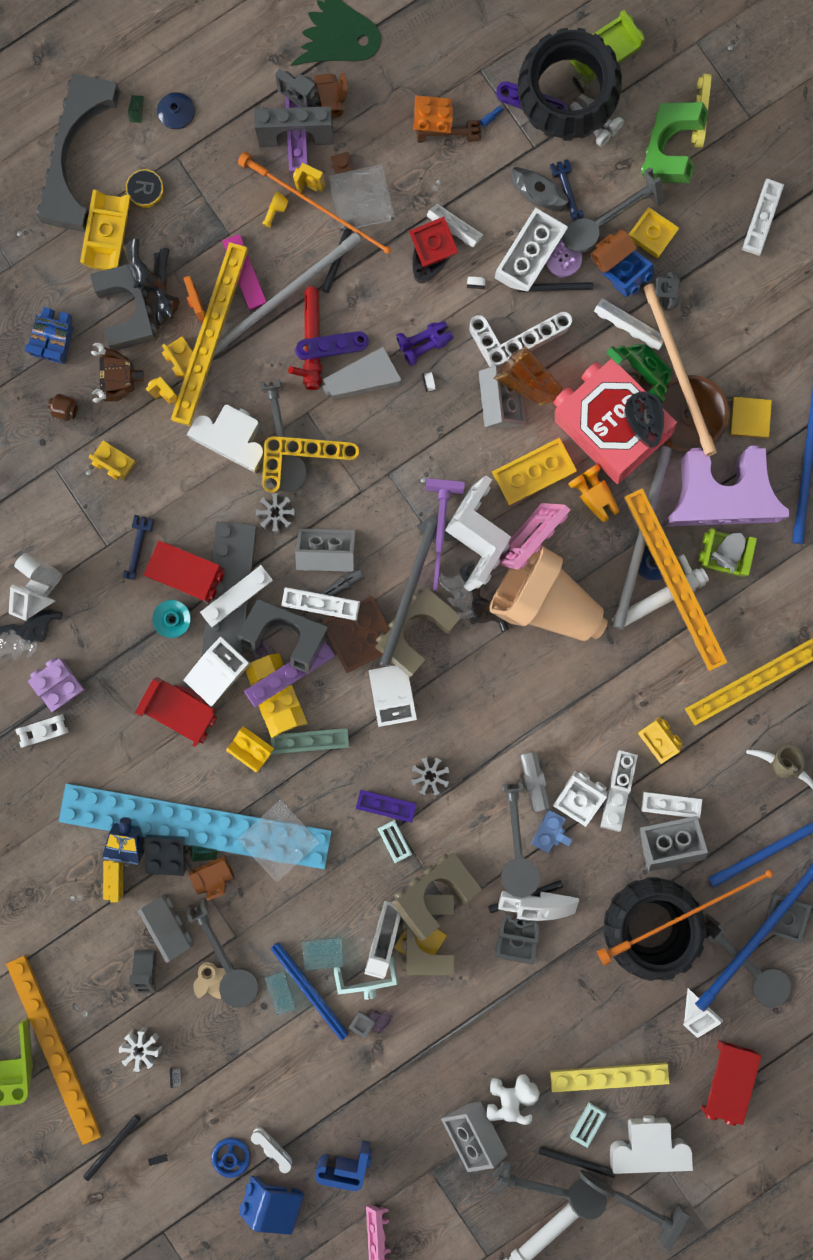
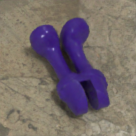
[396,321,454,366]

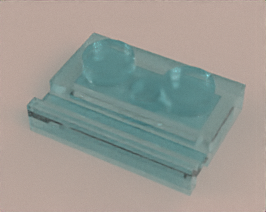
[302,937,344,971]

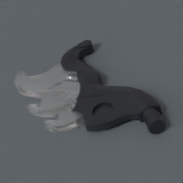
[439,562,509,632]
[0,610,63,661]

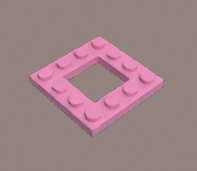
[499,503,570,570]

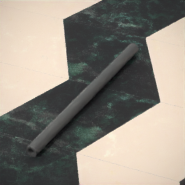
[380,522,437,667]

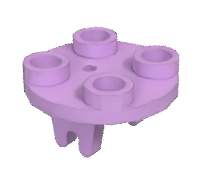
[546,240,582,278]

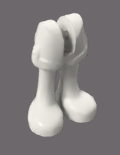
[569,94,624,147]

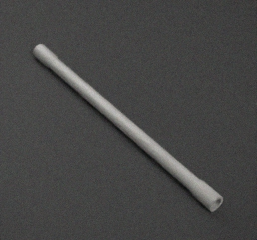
[213,232,362,357]
[612,446,672,630]

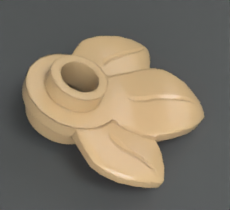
[193,962,226,999]

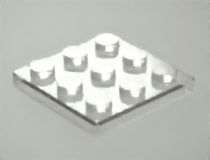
[328,164,395,232]
[237,799,320,883]

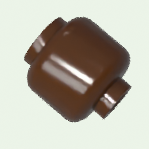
[48,394,78,421]

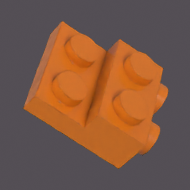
[413,95,453,133]

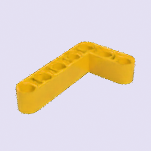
[262,436,359,493]

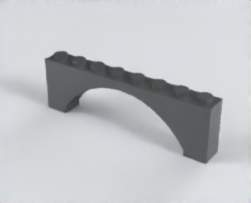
[37,73,120,232]

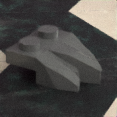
[495,913,540,965]

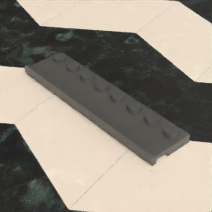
[201,522,257,658]

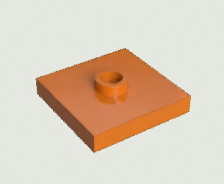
[183,276,206,324]

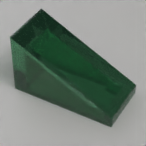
[128,95,144,123]
[190,845,217,862]

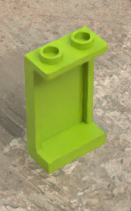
[570,10,645,84]

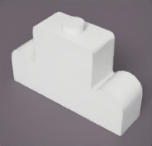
[187,405,264,473]
[364,901,401,979]
[610,1115,693,1174]

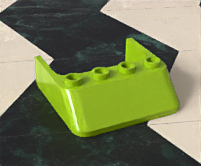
[0,1018,33,1106]

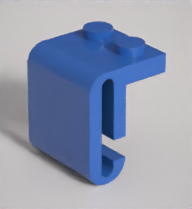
[315,1141,372,1191]
[239,1176,305,1235]

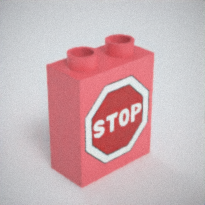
[553,358,677,485]

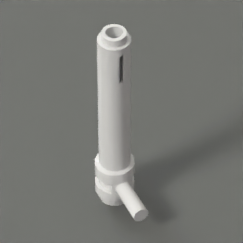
[611,554,709,627]
[504,1204,578,1260]

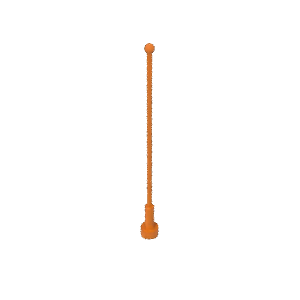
[238,151,391,254]
[596,870,774,966]

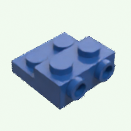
[600,250,655,297]

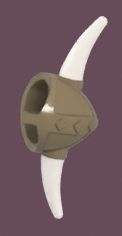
[746,744,813,789]

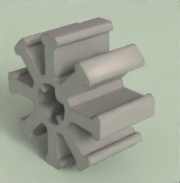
[256,493,296,534]
[411,757,449,795]

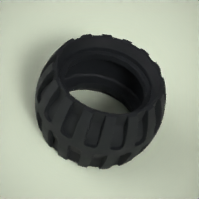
[518,28,622,141]

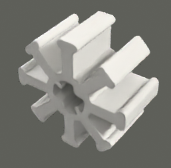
[119,1027,162,1072]

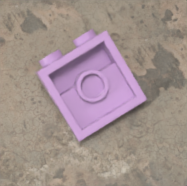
[28,658,85,712]

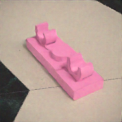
[366,1205,391,1260]

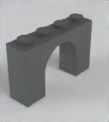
[254,107,334,147]
[90,264,158,350]
[237,599,328,673]

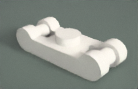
[15,714,69,748]
[251,1127,292,1173]

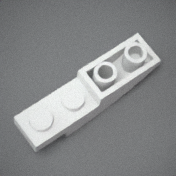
[600,750,638,832]
[498,891,579,921]

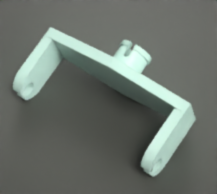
[334,957,399,999]

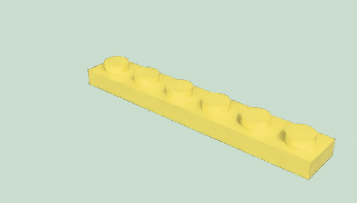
[550,1062,669,1092]

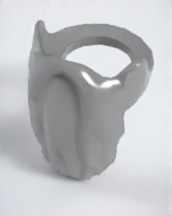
[709,533,745,573]

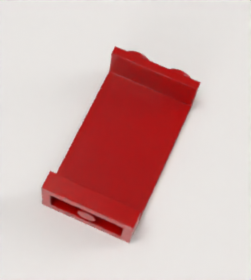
[143,540,225,604]
[134,677,218,747]
[701,1040,761,1126]

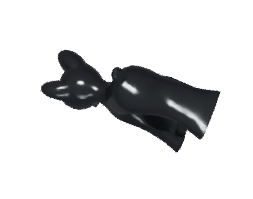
[123,239,180,325]

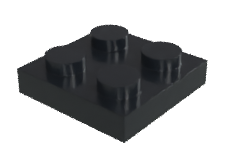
[145,835,185,876]

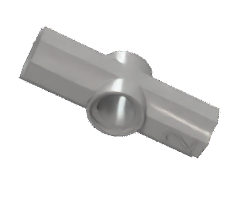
[520,751,550,812]

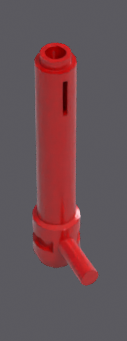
[288,287,322,390]

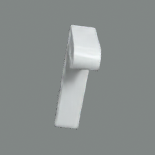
[469,312,572,367]
[14,553,63,597]

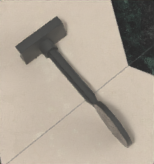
[562,167,665,253]
[260,379,307,491]
[501,782,540,898]
[187,898,258,1007]
[705,914,791,1007]
[490,1161,607,1220]
[579,1170,690,1251]

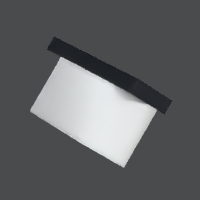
[467,277,486,290]
[422,372,436,392]

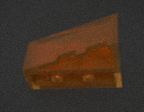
[493,347,563,406]

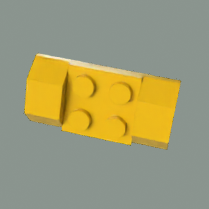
[80,190,131,270]
[245,653,308,738]

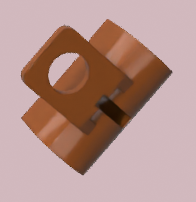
[314,73,348,118]
[591,229,637,273]
[189,855,235,901]

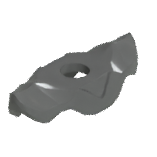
[511,167,569,211]

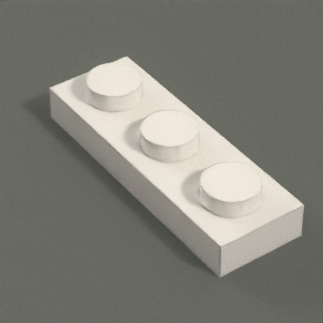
[427,204,483,247]
[641,792,702,819]

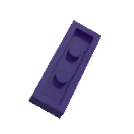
[356,790,417,823]

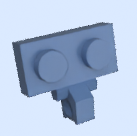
[531,809,572,853]

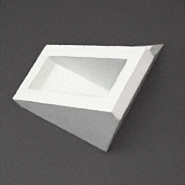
[9,585,55,621]
[683,989,723,1038]

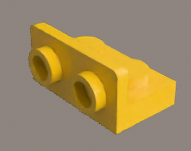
[293,163,326,193]
[162,336,193,379]
[146,377,178,405]
[88,441,136,480]
[638,716,683,764]
[226,726,274,772]
[103,860,124,902]

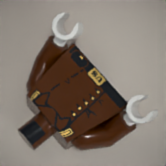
[91,343,144,403]

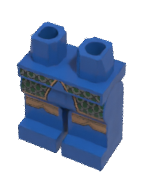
[24,307,74,364]

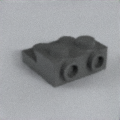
[275,68,320,108]

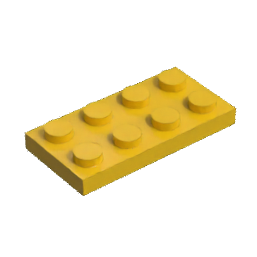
[492,438,577,506]

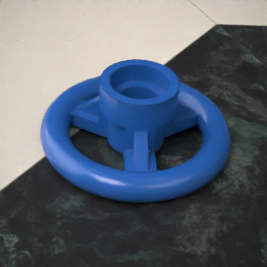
[211,1138,250,1178]

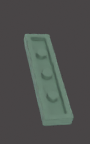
[271,728,349,754]

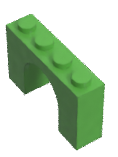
[641,102,709,183]

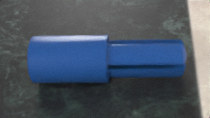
[480,106,503,127]

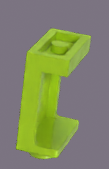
[698,528,757,577]

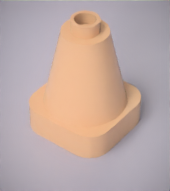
[490,546,608,641]

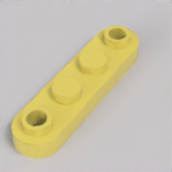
[691,73,711,148]

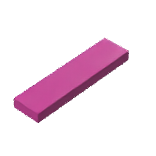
[222,234,266,311]

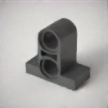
[129,950,156,993]

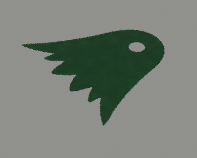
[290,0,381,66]

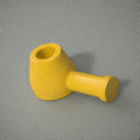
[262,191,289,228]

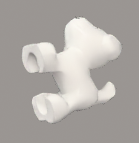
[487,1074,540,1125]

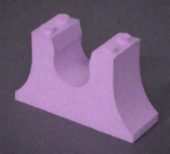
[665,446,789,527]

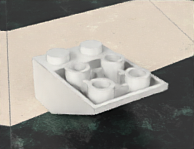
[183,637,251,707]
[369,665,417,727]

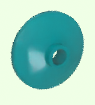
[152,600,191,638]

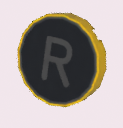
[126,169,164,208]

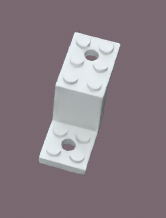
[445,475,511,591]

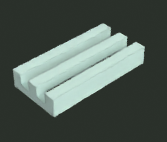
[377,820,412,863]
[570,1102,607,1148]

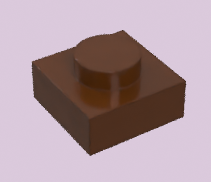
[331,152,354,177]

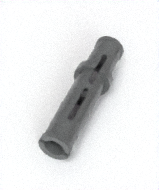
[319,568,365,597]

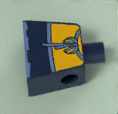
[102,817,144,865]

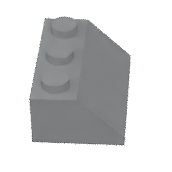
[479,365,527,429]
[295,528,355,572]
[640,816,708,871]
[138,894,194,963]
[441,1101,508,1172]

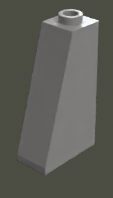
[322,347,401,400]

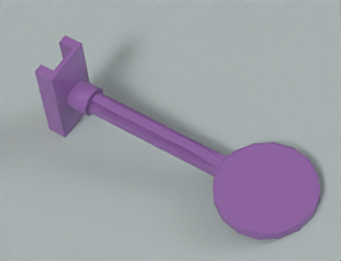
[425,478,465,591]

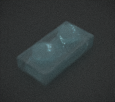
[265,971,296,1015]

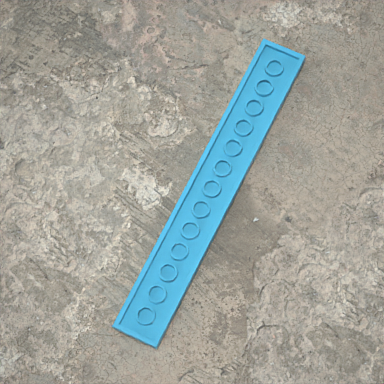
[58,783,332,869]

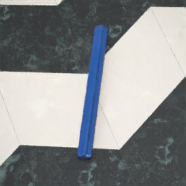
[271,942,348,1040]

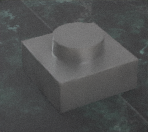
[348,1010,375,1039]

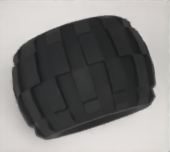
[603,877,707,981]

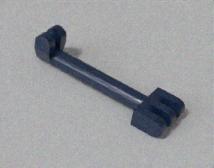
[550,159,584,221]
[123,515,154,580]

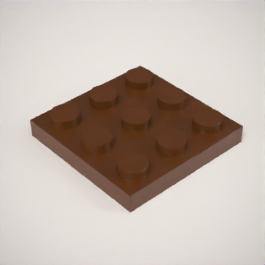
[321,596,389,673]

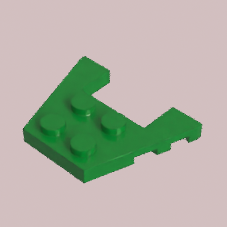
[606,343,672,404]

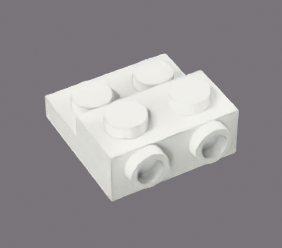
[553,771,608,827]

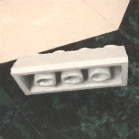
[495,207,568,291]

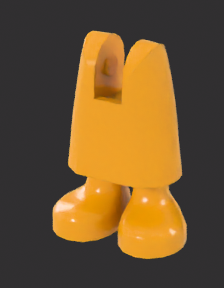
[568,463,620,523]

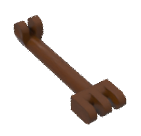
[416,120,481,143]

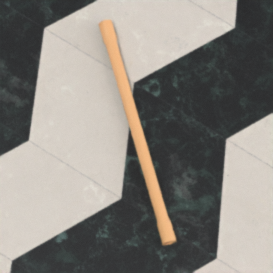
[643,283,717,456]

